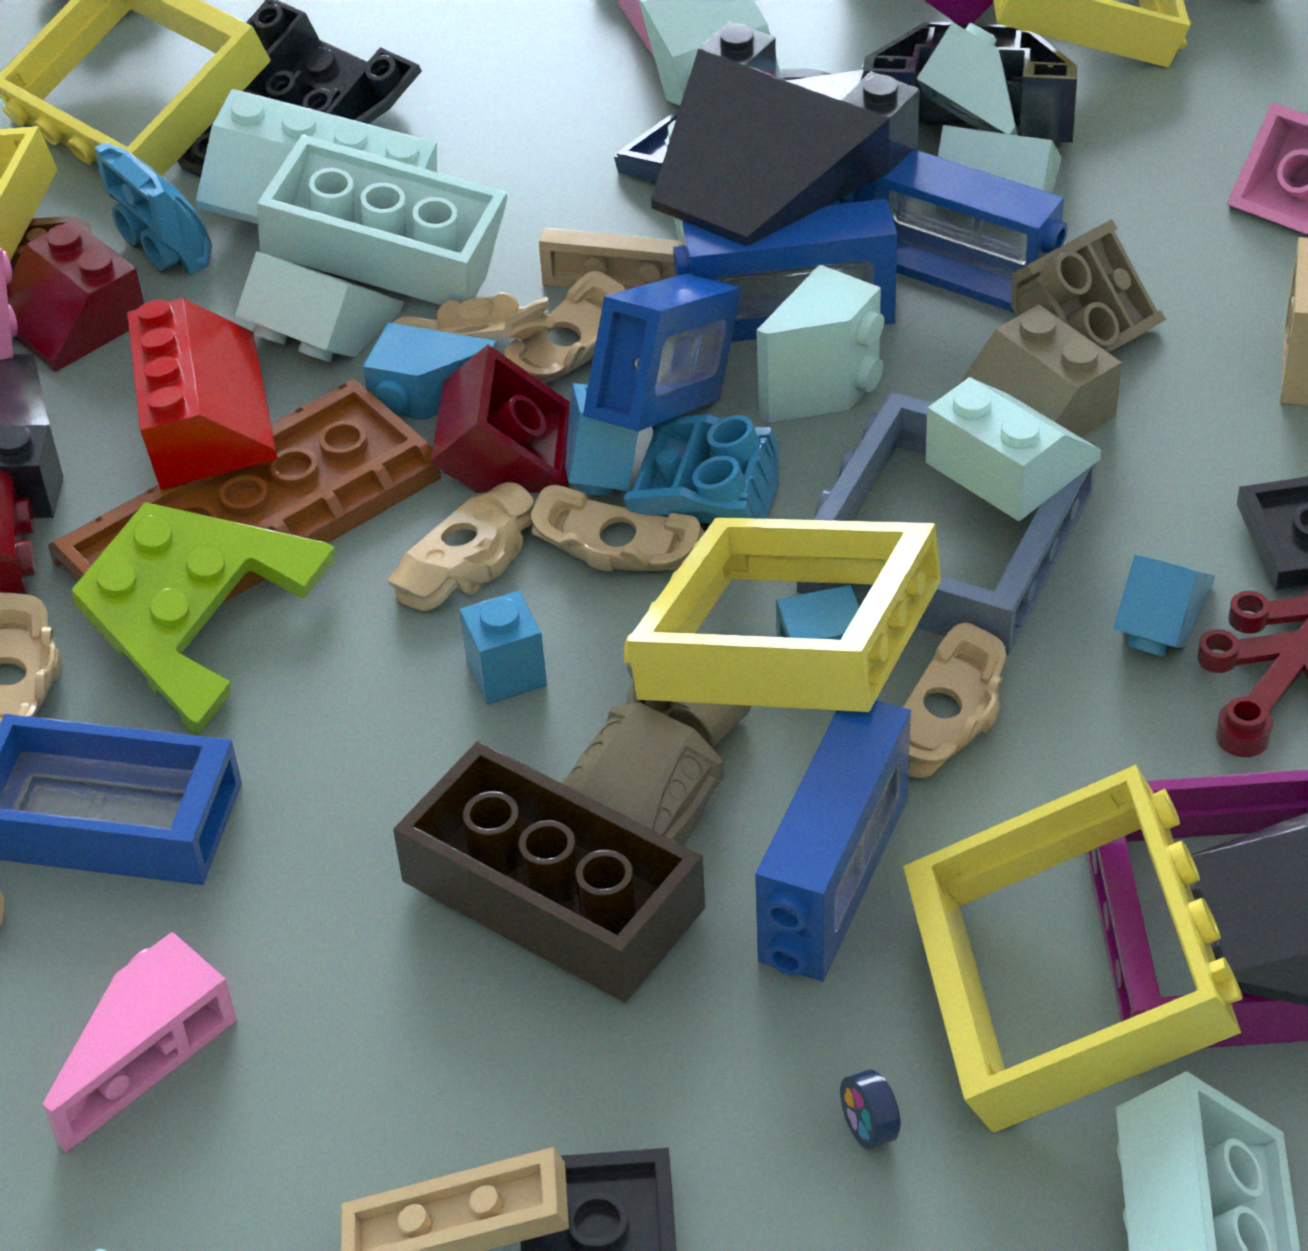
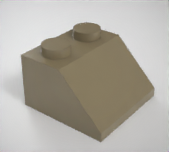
[960,304,1122,438]

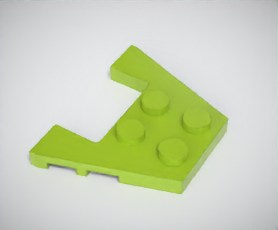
[72,502,335,736]

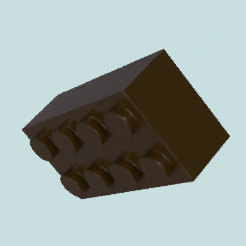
[393,740,705,1003]

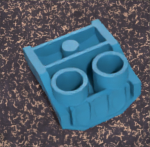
[94,142,212,276]
[624,414,779,523]

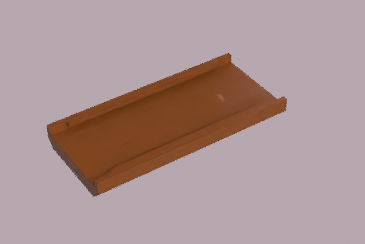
[48,378,441,604]

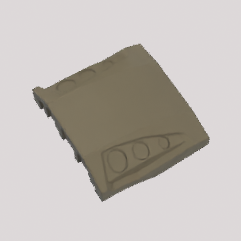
[1011,219,1166,353]
[562,702,724,845]

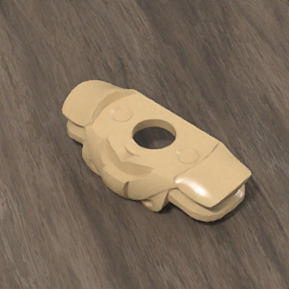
[504,271,626,384]
[392,292,554,340]
[387,482,534,611]
[531,485,705,572]
[0,593,62,723]
[903,623,1006,778]

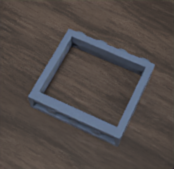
[797,392,1096,656]

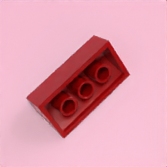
[127,298,278,490]

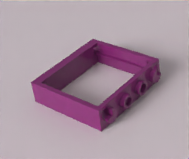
[1085,769,1308,1048]

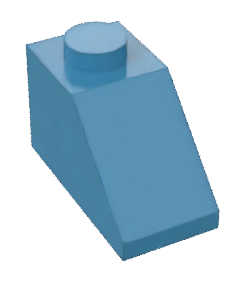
[363,322,497,420]
[565,383,639,496]
[1113,554,1215,656]

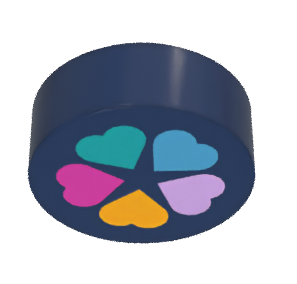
[840,1069,901,1150]

